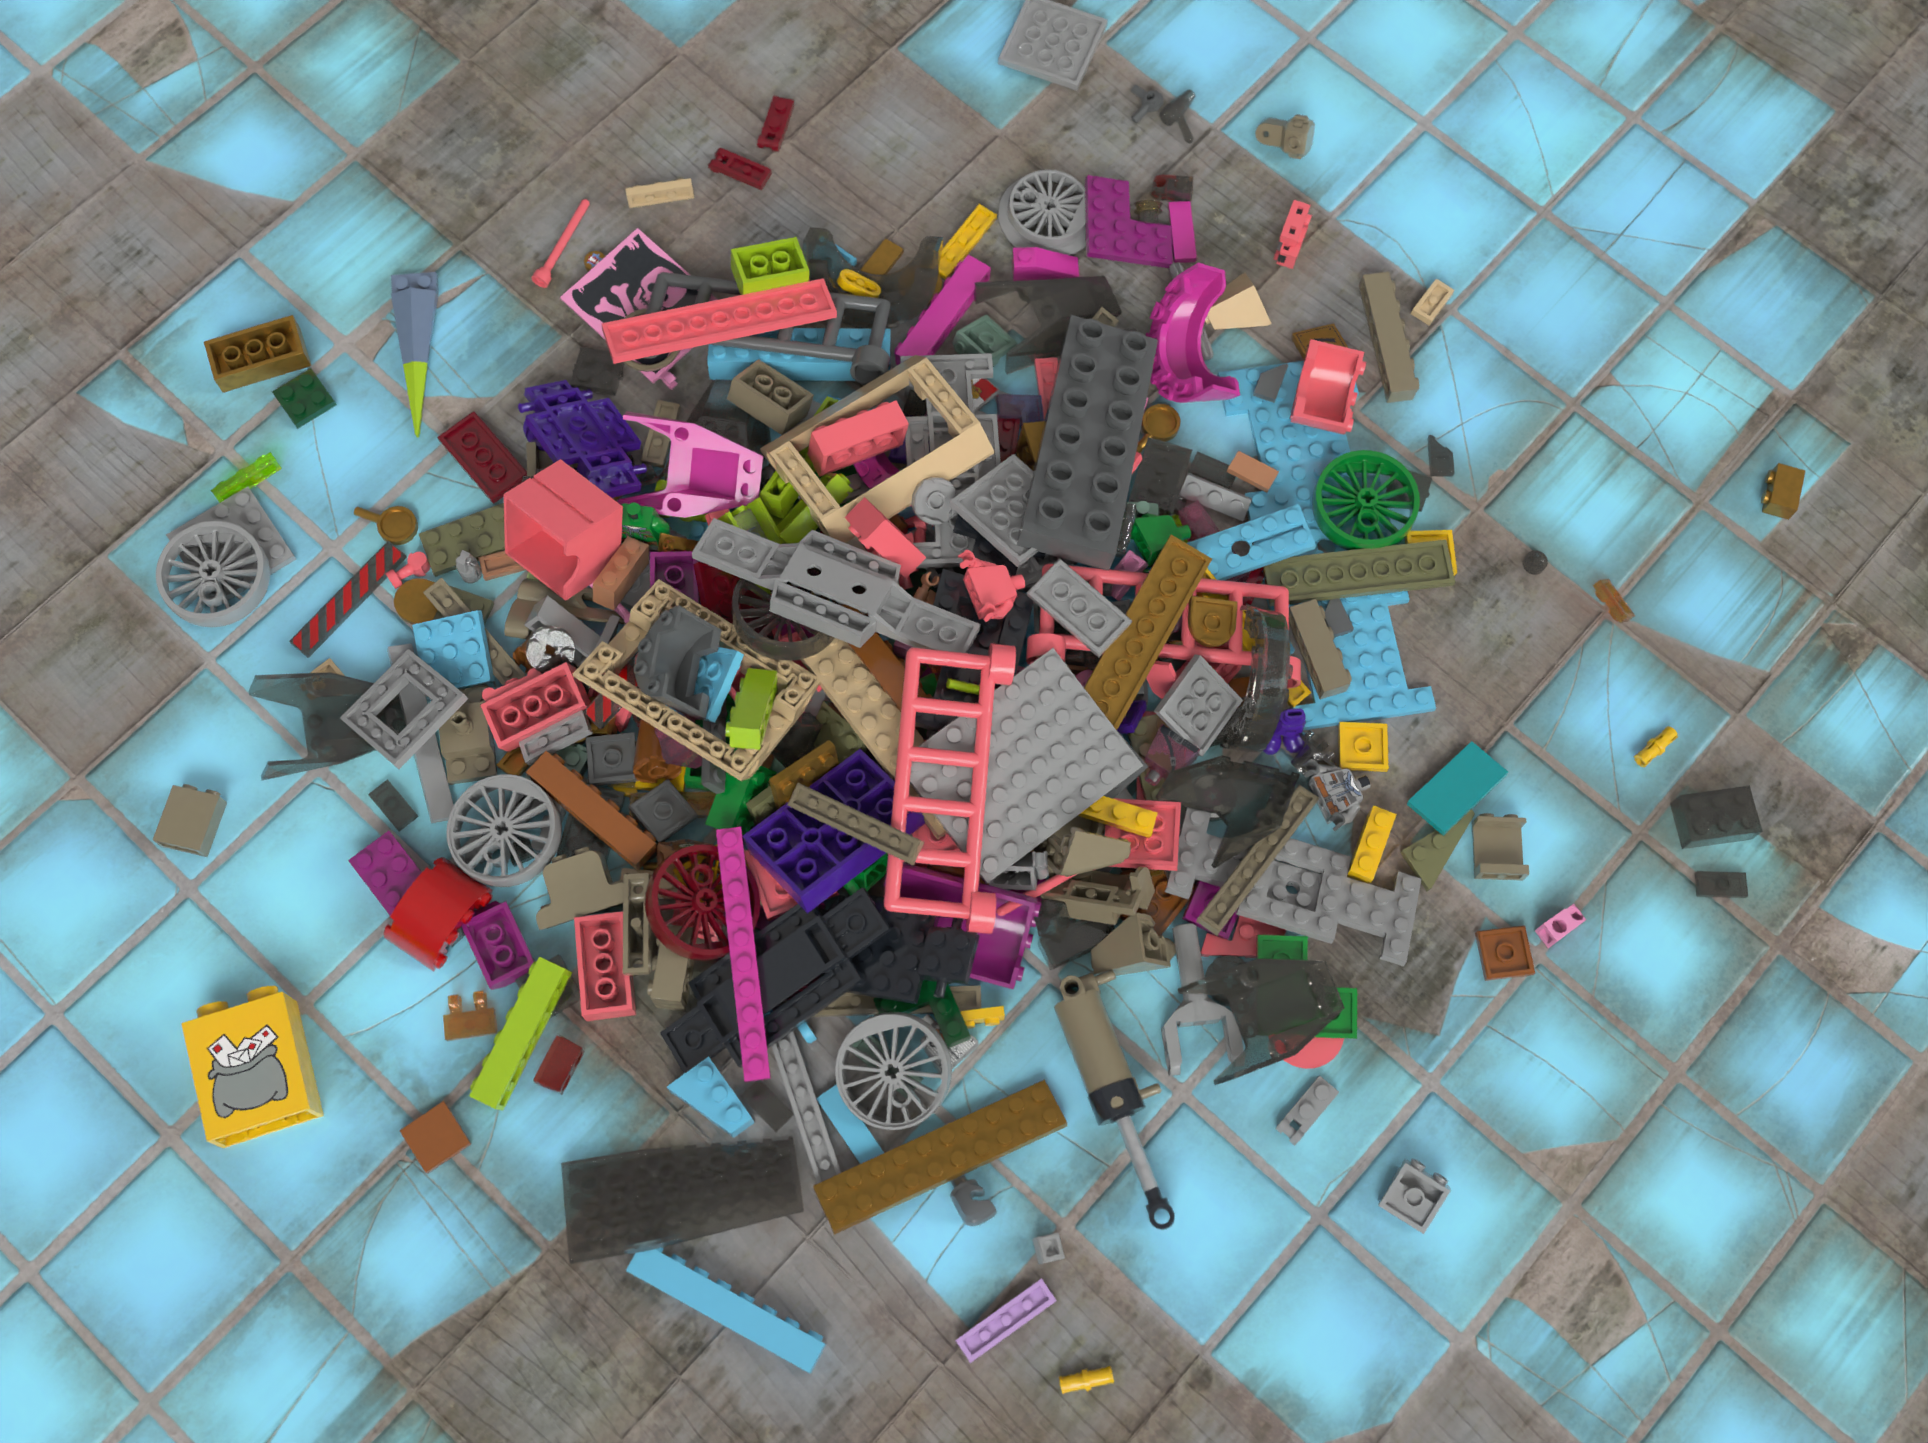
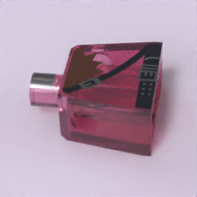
[1144,724,1201,786]

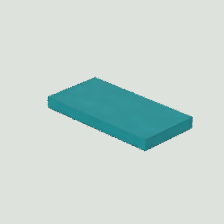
[1407,741,1508,836]

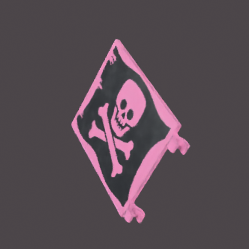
[560,228,718,390]

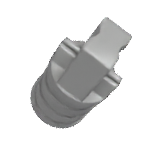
[456,550,482,583]

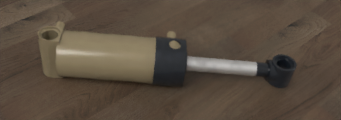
[1054,970,1175,1230]

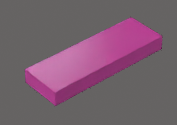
[1168,201,1197,263]

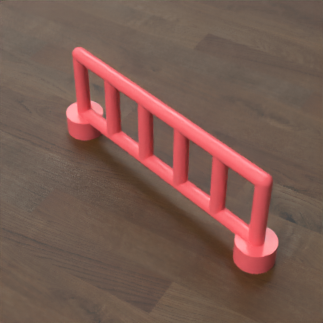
[1026,564,1301,689]
[884,643,1016,934]

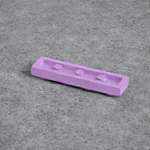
[956,1279,1056,1363]

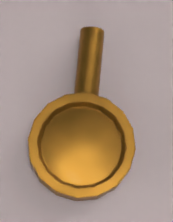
[1136,404,1180,453]
[354,506,418,546]

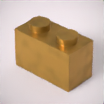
[1761,463,1806,520]

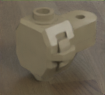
[1255,114,1315,159]

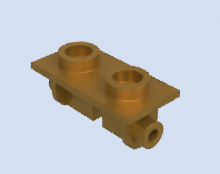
[658,533,699,552]

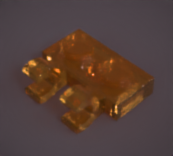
[443,991,497,1041]

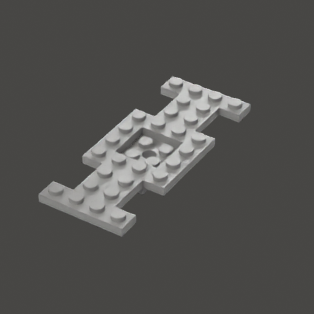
[900,353,1001,568]
[1165,806,1421,966]

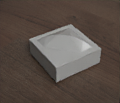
[1033,1233,1065,1265]

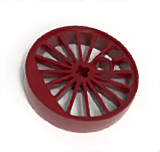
[645,844,760,960]

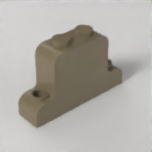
[536,847,637,930]
[623,873,657,976]

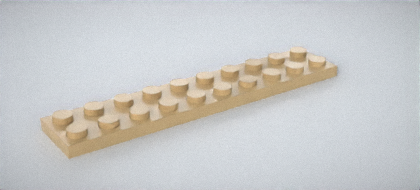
[794,632,947,839]

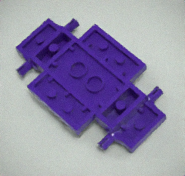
[518,380,647,498]

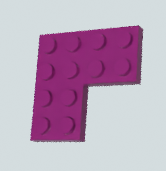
[1085,175,1173,269]

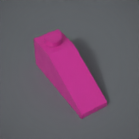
[1012,247,1079,281]

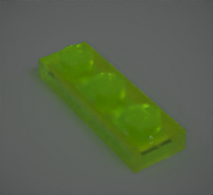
[211,452,282,503]

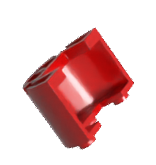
[384,857,493,972]

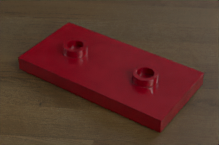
[437,411,527,504]

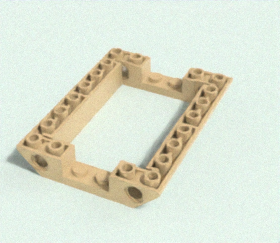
[760,355,994,543]
[573,579,821,781]

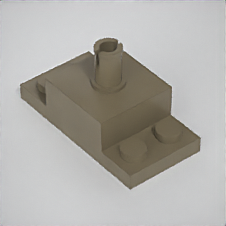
[439,685,498,785]

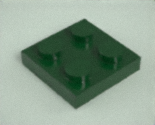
[272,369,337,429]

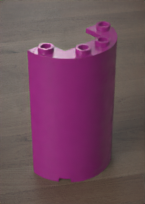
[884,862,1041,990]

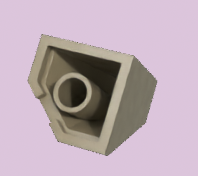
[1091,913,1171,976]

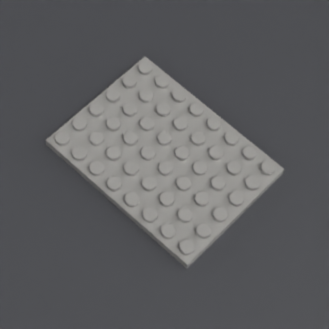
[910,648,1143,884]

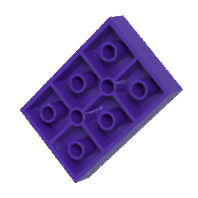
[743,749,925,913]

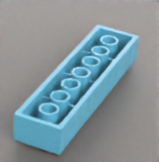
[707,328,891,381]

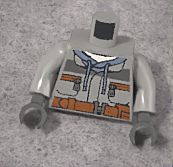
[1301,759,1371,831]

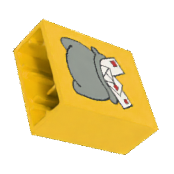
[181,986,324,1148]

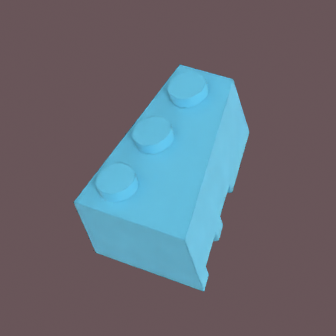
[667,1057,755,1138]

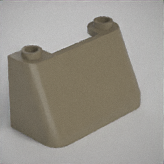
[1034,816,1131,877]

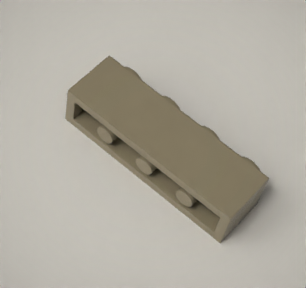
[1289,599,1352,700]

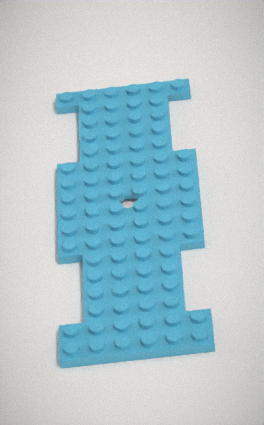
[1217,361,1436,730]

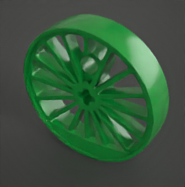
[1312,450,1420,550]

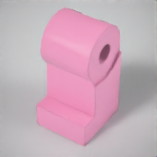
[1535,904,1587,949]

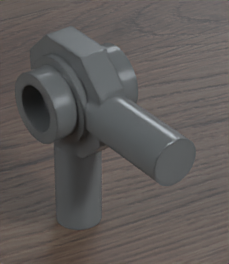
[1131,85,1164,124]

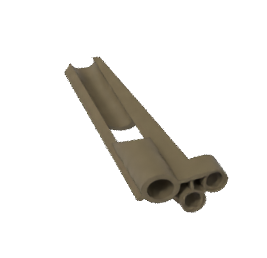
[504,578,626,639]

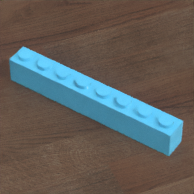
[626,1241,826,1374]

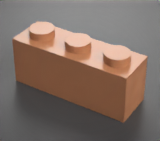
[593,536,649,611]

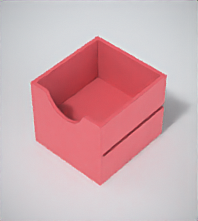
[504,459,623,601]

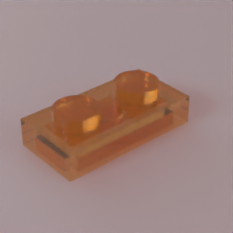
[1593,579,1635,623]

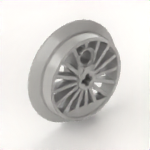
[998,170,1086,256]

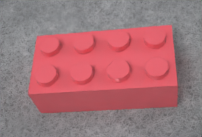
[807,400,909,477]
[480,662,591,752]
[574,911,636,1022]

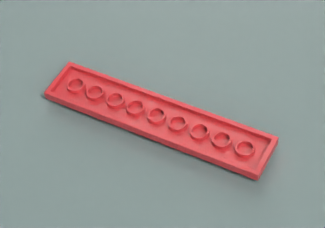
[601,278,837,364]

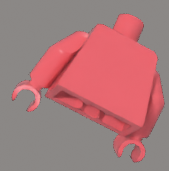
[958,550,1025,622]

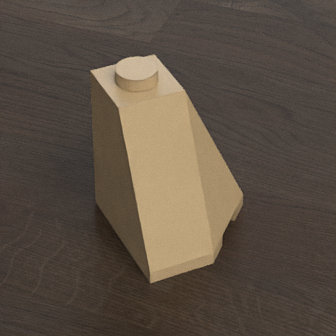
[1205,273,1272,330]

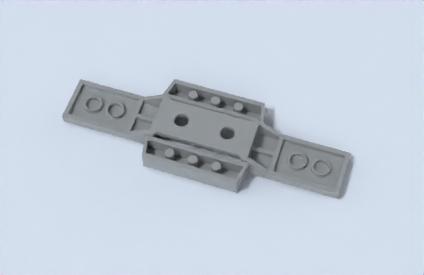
[692,518,980,653]

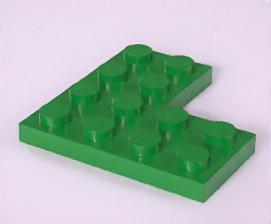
[1256,935,1357,1039]

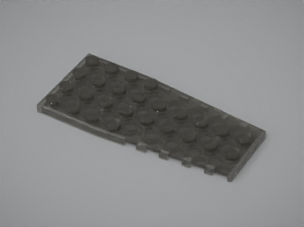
[561,1136,804,1264]

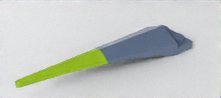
[391,272,439,437]

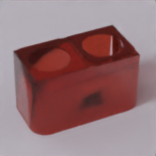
[533,1034,585,1095]

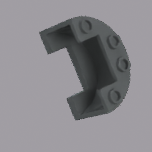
[634,605,721,720]

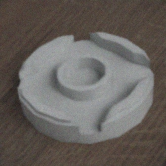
[911,477,958,525]

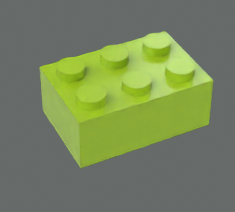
[731,237,810,295]

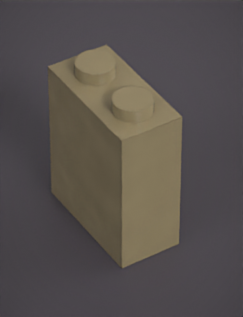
[153,784,227,857]

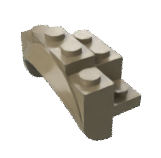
[1041,866,1155,925]

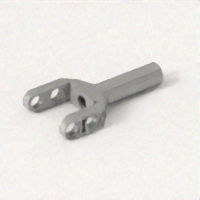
[1161,924,1245,1076]

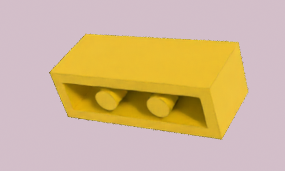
[1347,805,1397,884]

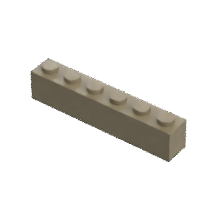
[1359,272,1419,403]

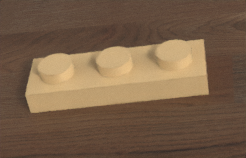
[625,178,694,208]

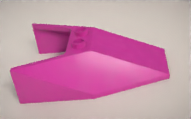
[617,411,763,518]

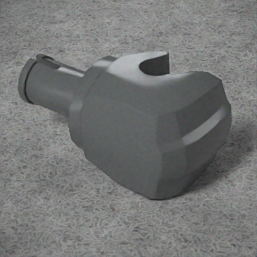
[950,1175,997,1227]

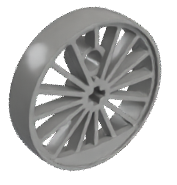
[156,521,270,627]
[447,774,562,887]
[835,1012,952,1130]

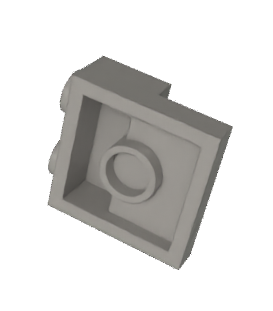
[1378,1158,1451,1234]

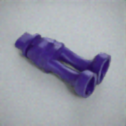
[1260,708,1306,755]

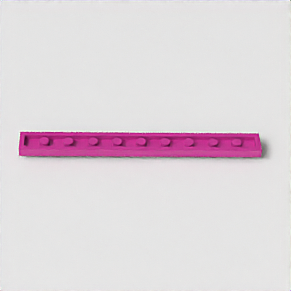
[716,827,771,1082]

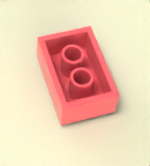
[844,497,926,578]

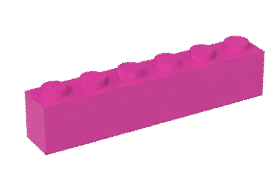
[894,255,991,365]

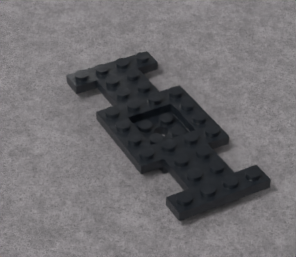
[915,514,1046,732]

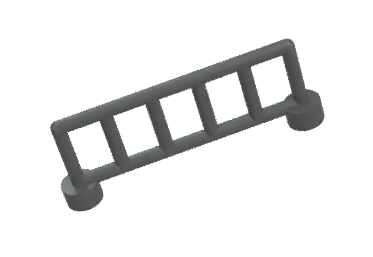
[645,272,891,385]

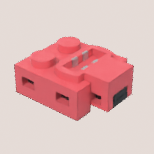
[1274,200,1312,269]

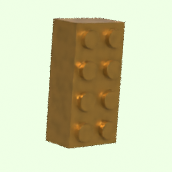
[204,315,311,393]

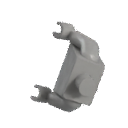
[989,851,1049,890]

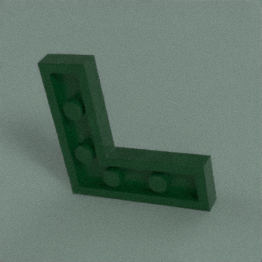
[873,980,971,1049]

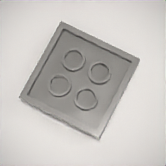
[1154,654,1243,757]

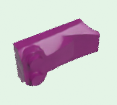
[461,900,535,990]

